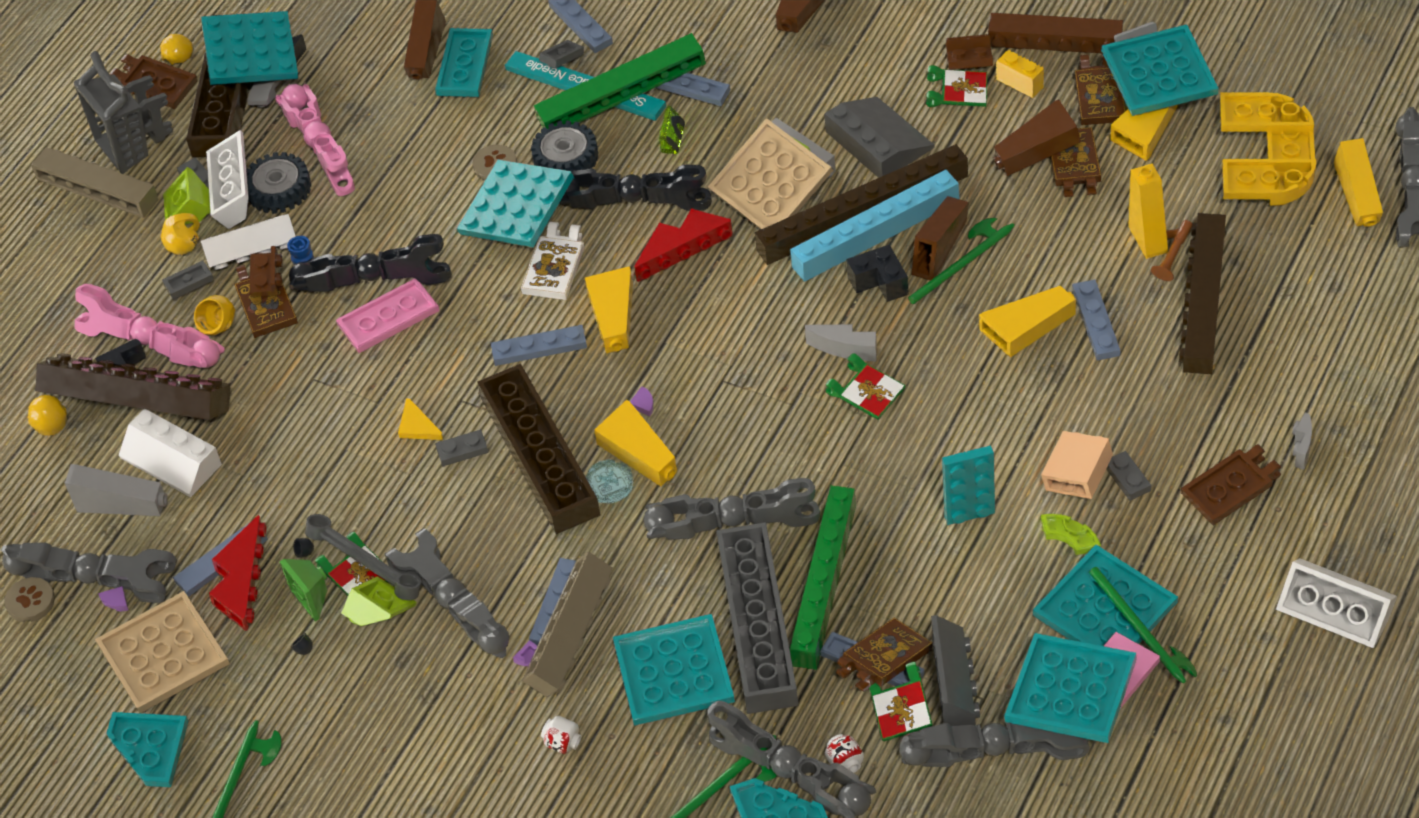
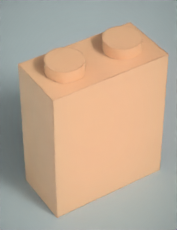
[1041,431,1113,499]

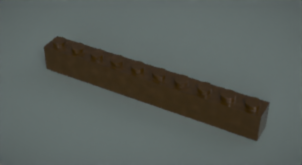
[754,144,968,265]

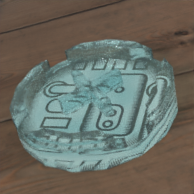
[585,459,634,503]

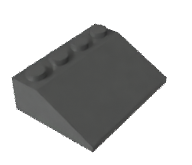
[824,97,935,178]

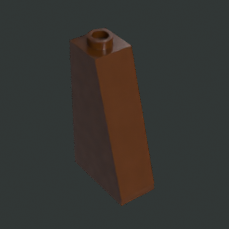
[404,0,446,80]
[776,0,824,33]
[993,99,1081,176]
[911,196,969,280]

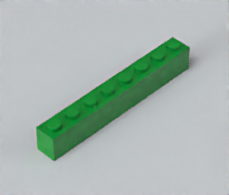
[534,33,706,129]
[790,485,856,670]

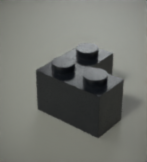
[846,244,909,302]

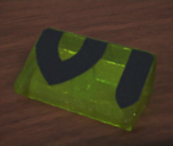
[659,106,685,154]

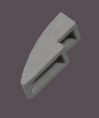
[805,324,877,362]

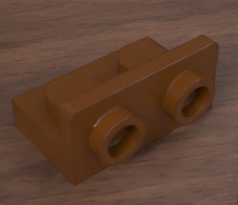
[946,34,993,70]
[249,246,283,297]

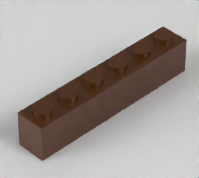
[988,13,1123,54]

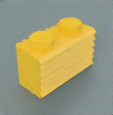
[996,50,1044,98]

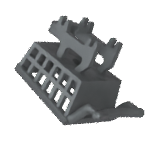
[74,51,173,174]

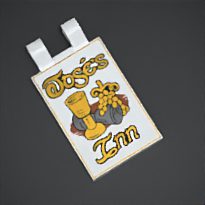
[521,222,585,300]

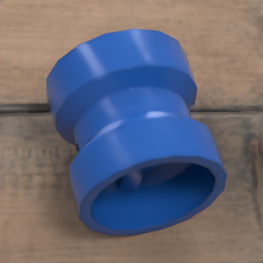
[287,236,314,265]

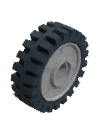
[531,121,598,172]
[246,152,311,214]

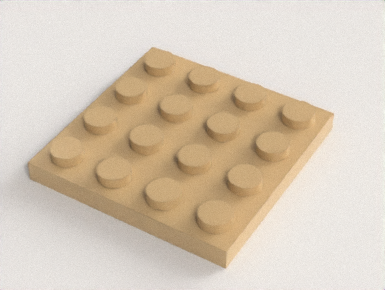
[708,118,834,229]
[95,591,230,713]

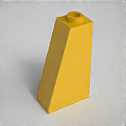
[1110,104,1179,161]
[1334,138,1383,227]
[1128,163,1168,259]
[585,266,633,354]
[979,286,1076,358]
[594,400,677,487]

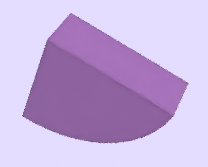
[630,386,653,416]
[98,586,128,611]
[513,640,537,666]

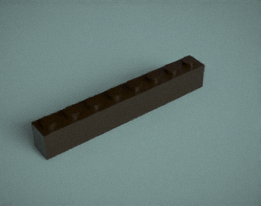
[1179,213,1226,375]

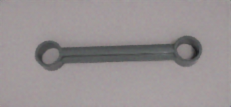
[305,514,421,600]

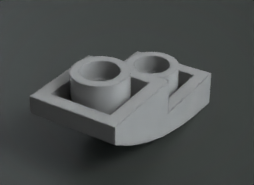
[247,80,282,107]
[1292,413,1312,470]

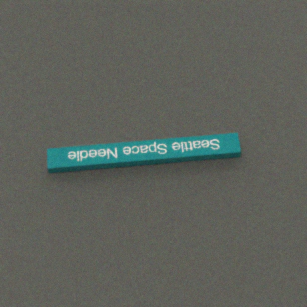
[505,51,666,121]

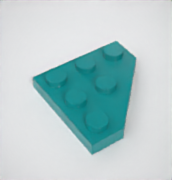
[106,712,189,787]
[730,778,828,818]

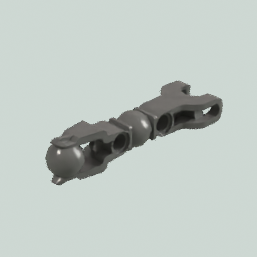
[1395,107,1419,247]
[643,478,820,540]
[385,528,509,658]
[1,543,177,603]
[708,701,876,818]
[899,722,1090,767]

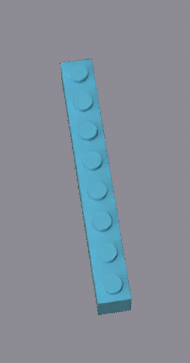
[790,170,959,282]

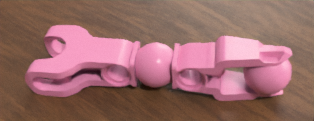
[275,84,355,196]
[74,284,224,368]

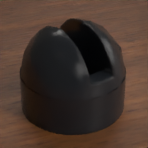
[293,538,314,558]
[291,633,313,655]

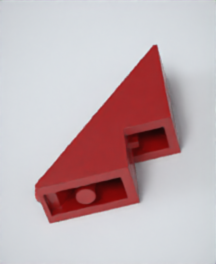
[634,209,733,282]
[209,515,267,631]

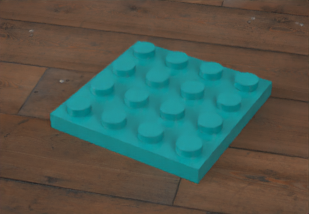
[201,11,298,85]
[1102,24,1219,116]
[457,160,574,247]
[1033,545,1178,646]
[613,614,735,726]
[1004,633,1137,743]

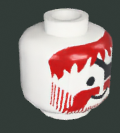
[541,716,582,754]
[825,734,864,773]

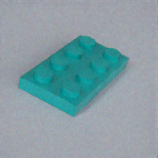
[435,28,493,97]
[942,445,995,525]

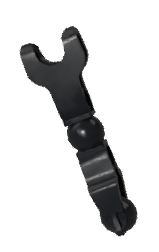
[558,165,712,211]
[289,234,452,292]

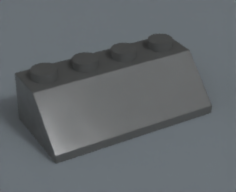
[931,615,980,726]

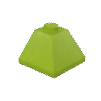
[163,167,211,224]
[341,576,417,626]

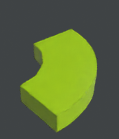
[1040,514,1101,555]

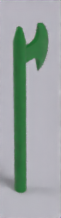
[908,218,1015,304]
[1089,567,1197,683]
[212,720,282,818]
[670,735,777,818]

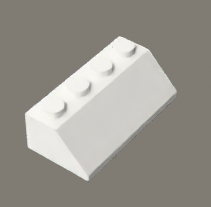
[206,130,248,229]
[201,214,295,270]
[119,409,222,497]
[1276,559,1397,648]

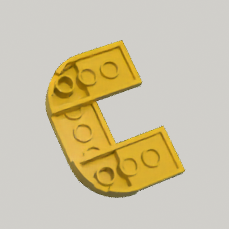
[1220,92,1316,206]

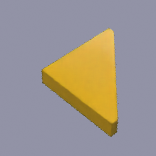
[398,398,443,440]

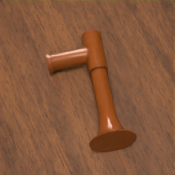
[1151,220,1193,281]

